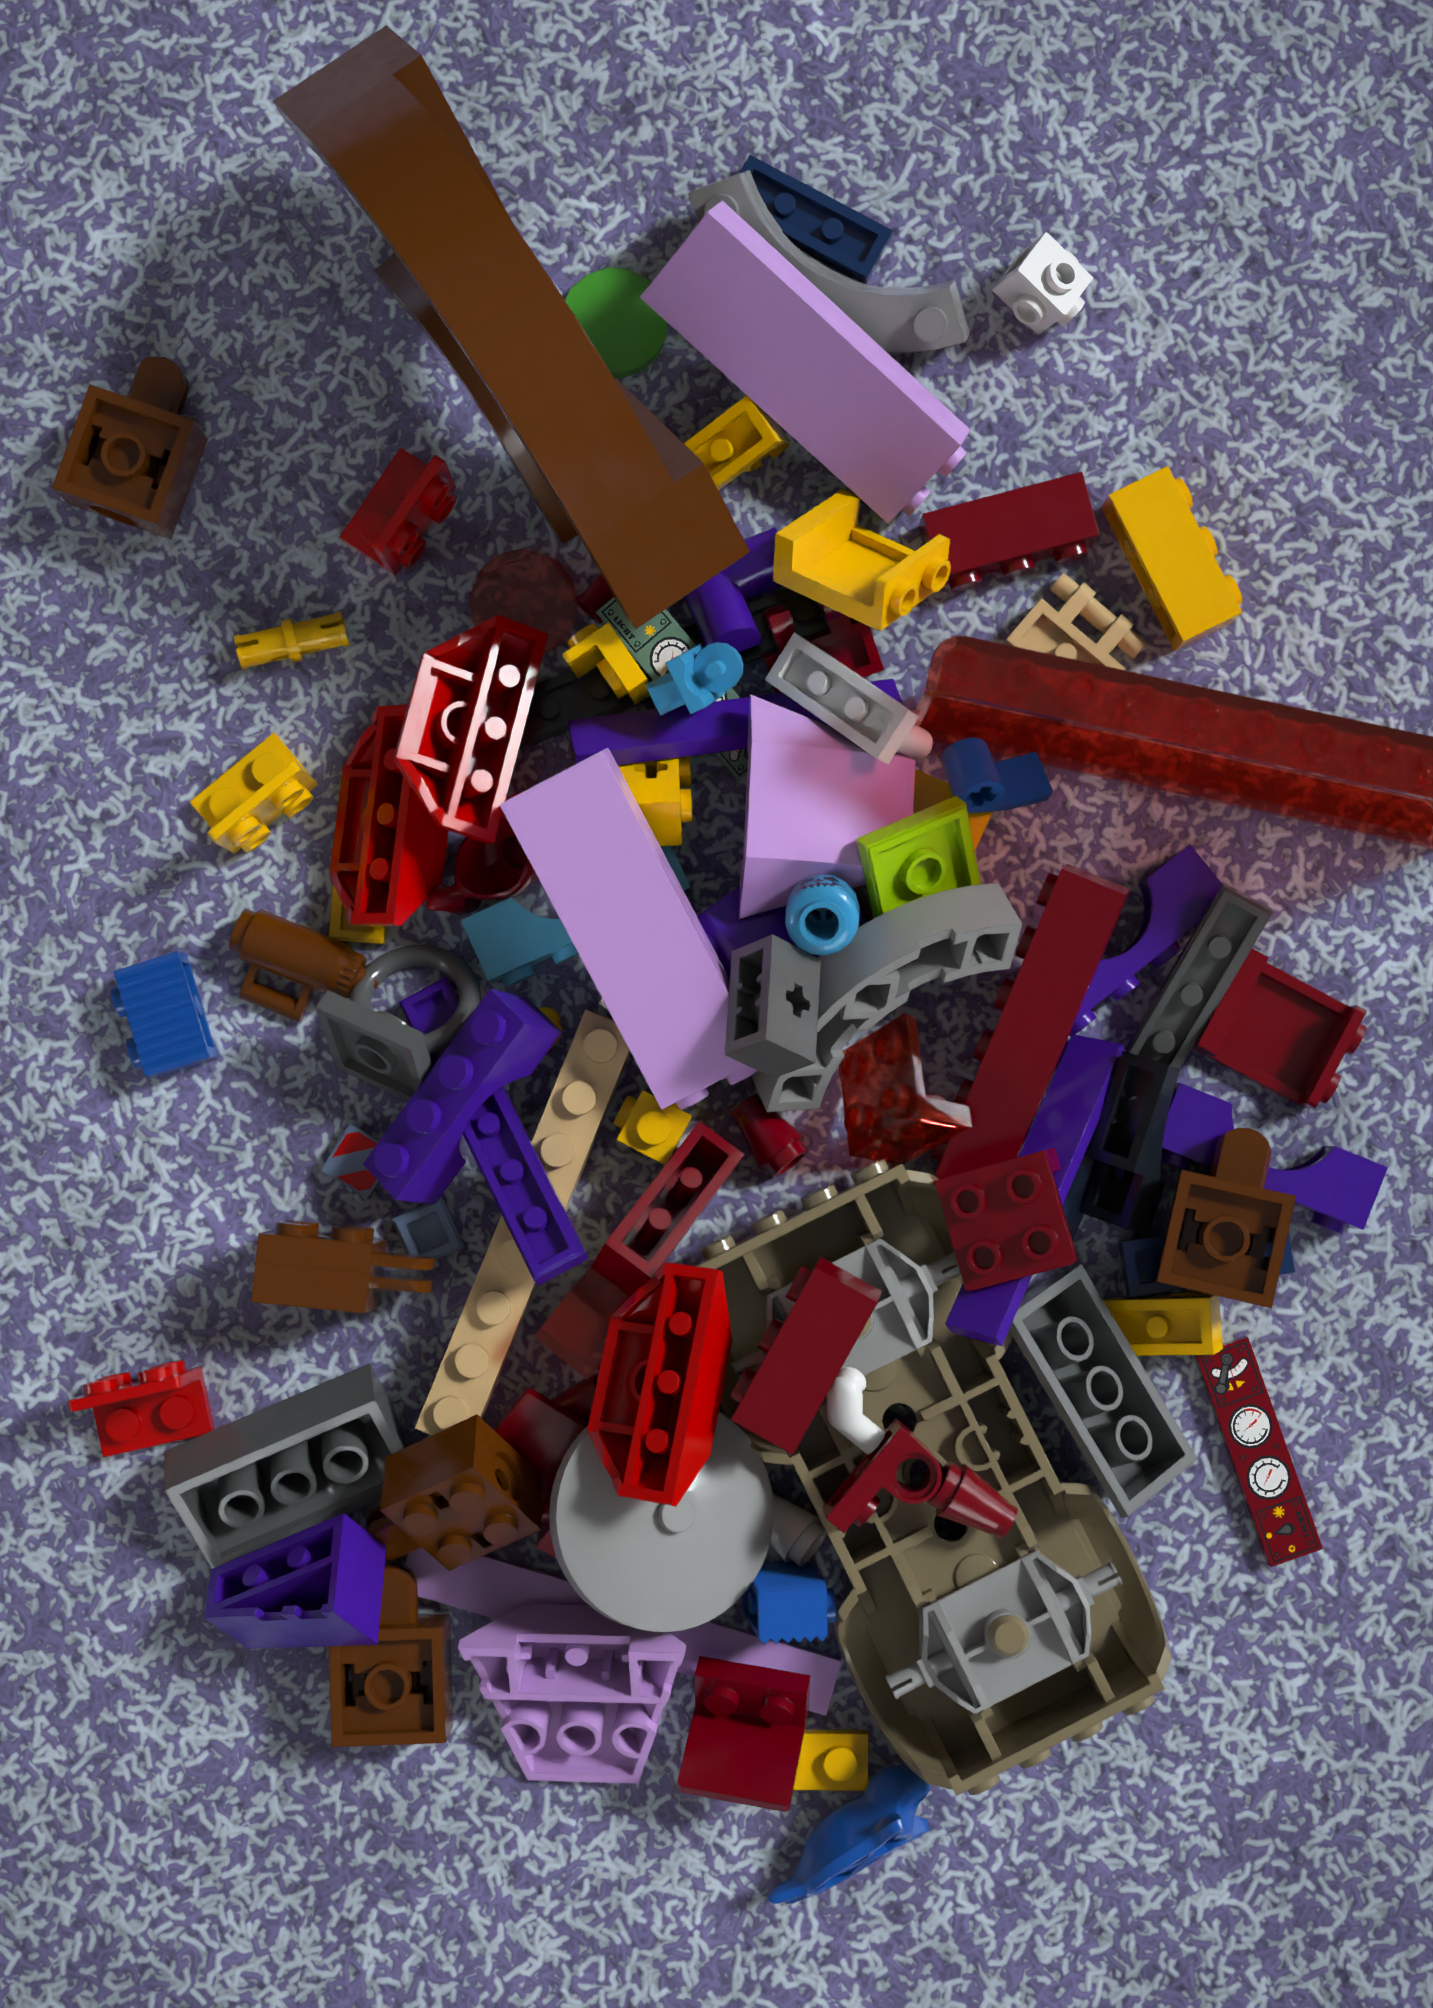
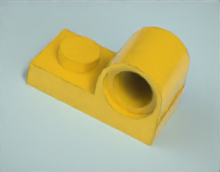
[684,395,791,491]
[1103,1291,1223,1356]

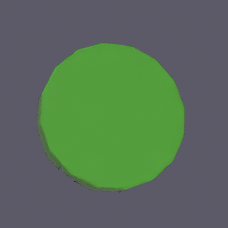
[565,268,668,379]

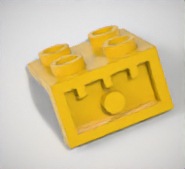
[190,732,318,854]

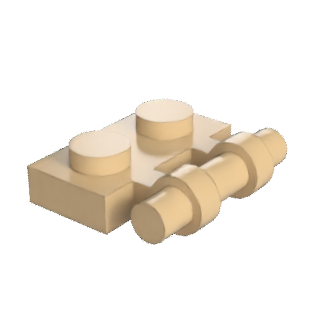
[1004,573,1148,713]

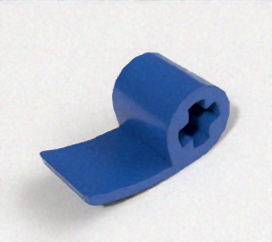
[940,737,1053,813]

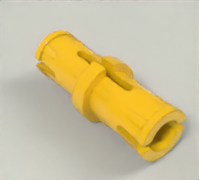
[233,611,350,670]

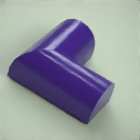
[683,527,782,652]

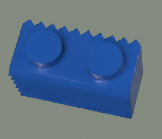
[110,951,219,1078]
[741,1561,836,1644]

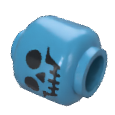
[785,874,860,956]

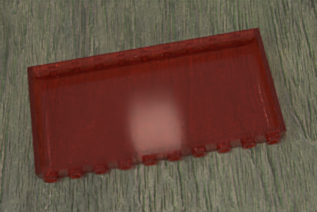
[909,636,1433,849]

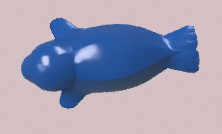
[768,1765,931,1904]

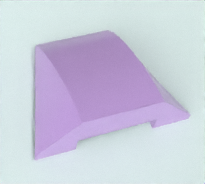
[739,695,915,919]
[458,1604,686,1784]

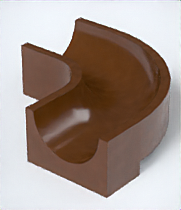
[273,25,750,629]

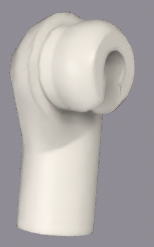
[826,1367,885,1455]

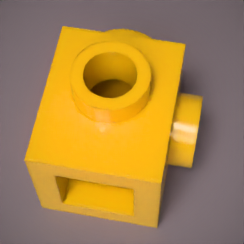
[613,1090,693,1165]

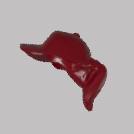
[425,792,539,915]

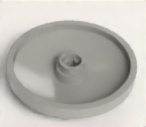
[549,1412,774,1632]

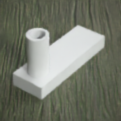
[765,632,933,765]

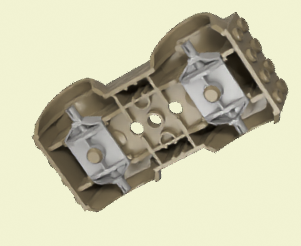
[695,1159,1172,1796]

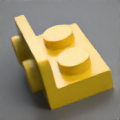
[562,622,650,705]

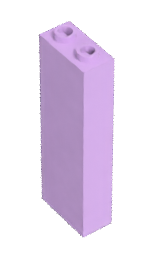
[640,200,970,524]
[499,748,758,1110]

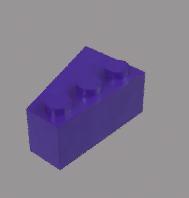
[204,1513,386,1649]

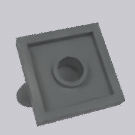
[316,945,481,1101]

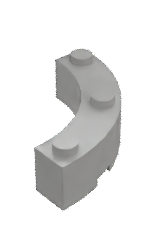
[688,170,970,353]
[751,883,1022,1112]

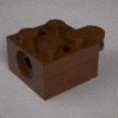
[52,356,208,540]
[1155,1128,1296,1309]
[251,1220,435,1313]
[366,1414,543,1571]
[329,1562,453,1747]

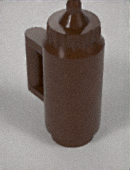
[229,909,378,1023]

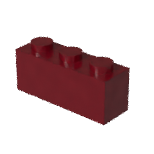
[918,472,1100,592]
[591,1121,744,1296]
[729,1257,882,1455]

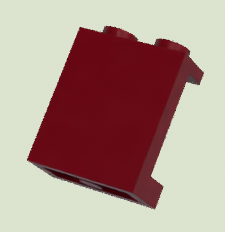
[1192,949,1367,1109]

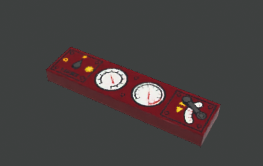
[1193,1336,1323,1567]

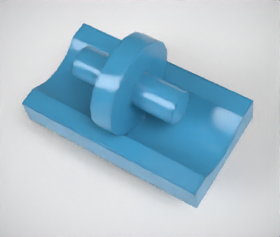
[646,642,744,715]

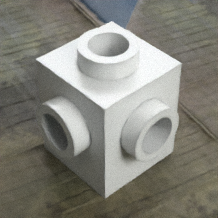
[992,232,1093,335]

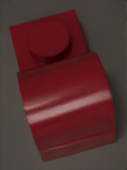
[822,1418,942,1533]

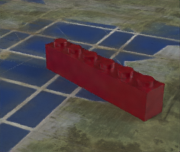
[931,864,1130,1179]

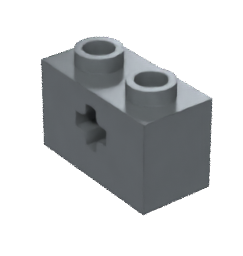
[725,934,821,1078]

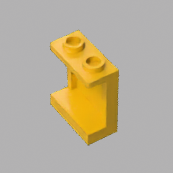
[773,489,951,632]

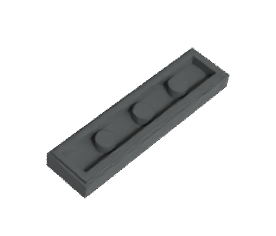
[1125,882,1273,1069]

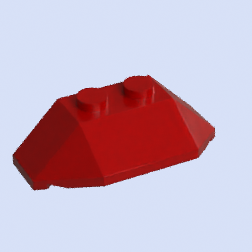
[393,615,548,845]
[329,704,449,926]
[587,1262,733,1507]

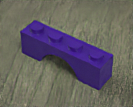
[1069,844,1221,1037]
[363,989,562,1204]
[1161,1083,1388,1235]

